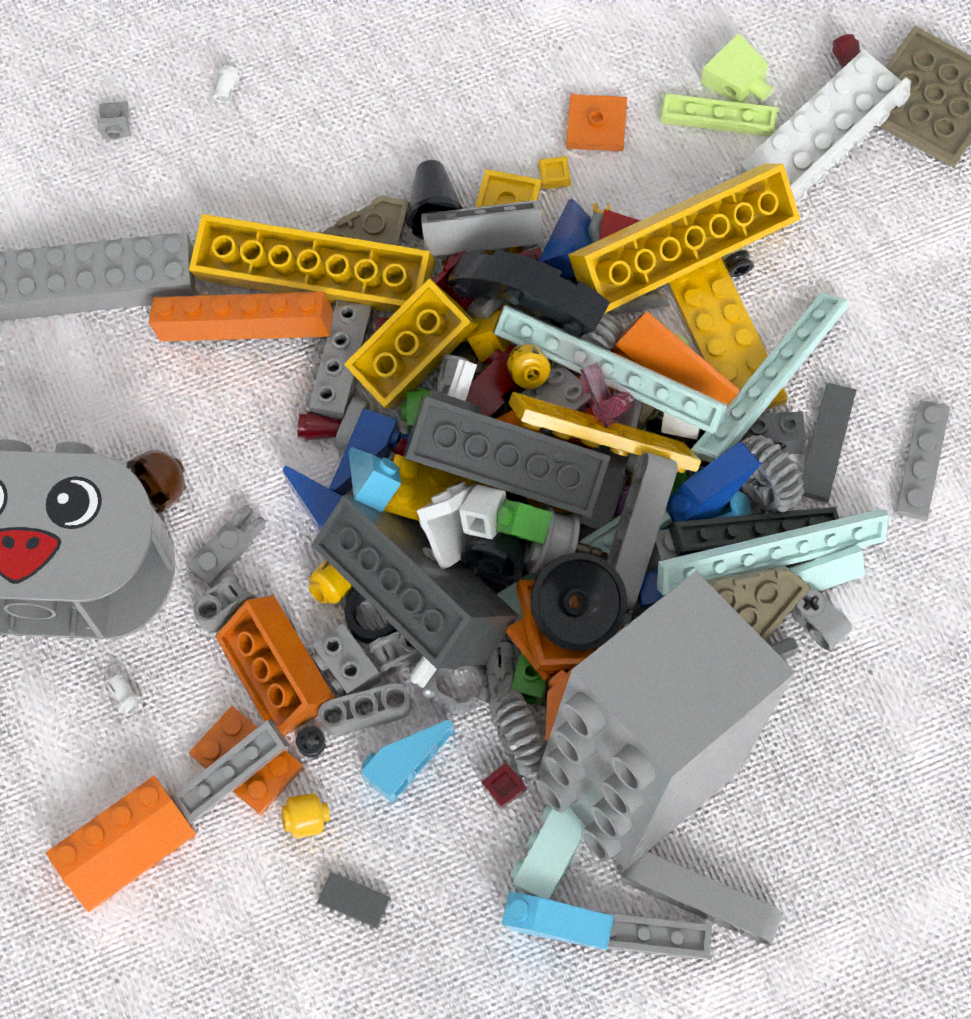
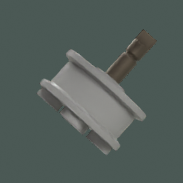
[524,504,608,573]

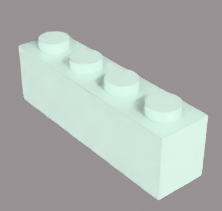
[510,804,586,900]

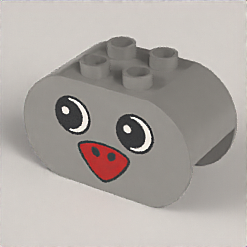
[0,439,175,640]

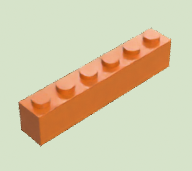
[148,292,334,342]

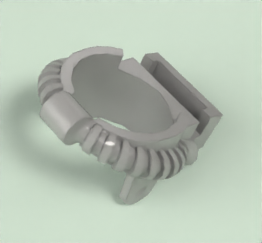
[412,665,491,715]

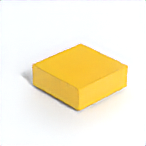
[539,156,571,190]

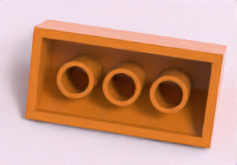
[610,311,741,405]
[215,595,335,736]
[45,775,197,912]

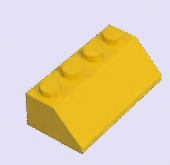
[344,278,478,410]

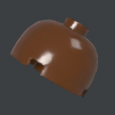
[126,450,185,513]

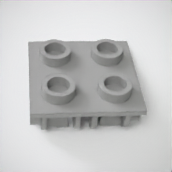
[521,364,597,437]

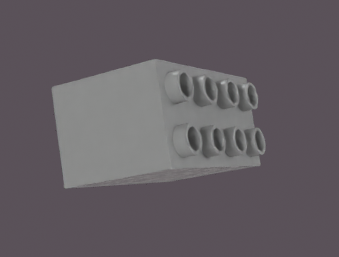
[536,571,796,870]

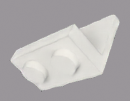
[417,481,479,569]

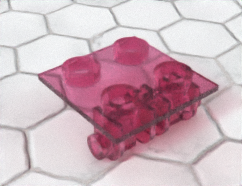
[580,362,634,428]

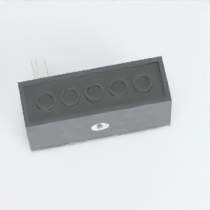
[403,359,611,518]
[311,495,519,688]

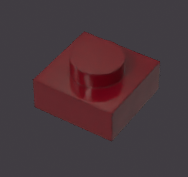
[481,762,527,810]

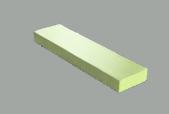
[660,93,778,137]

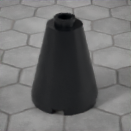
[406,160,463,240]
[460,493,531,585]

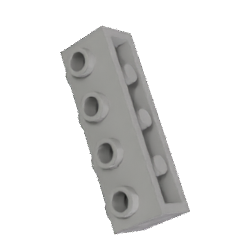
[421,200,544,259]
[306,300,374,422]

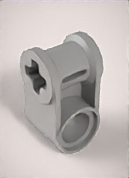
[193,574,255,632]
[792,589,852,651]
[368,631,423,677]

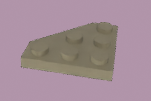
[317,195,409,246]
[706,566,811,641]

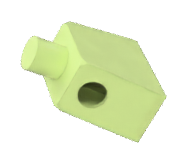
[701,33,773,103]

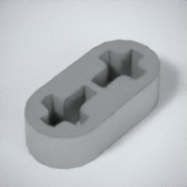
[334,397,370,451]

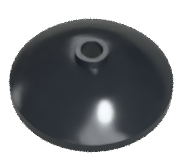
[531,553,627,651]

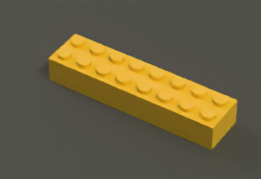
[568,163,800,313]
[189,214,435,313]

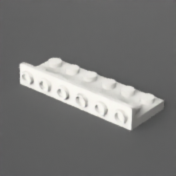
[740,49,911,204]

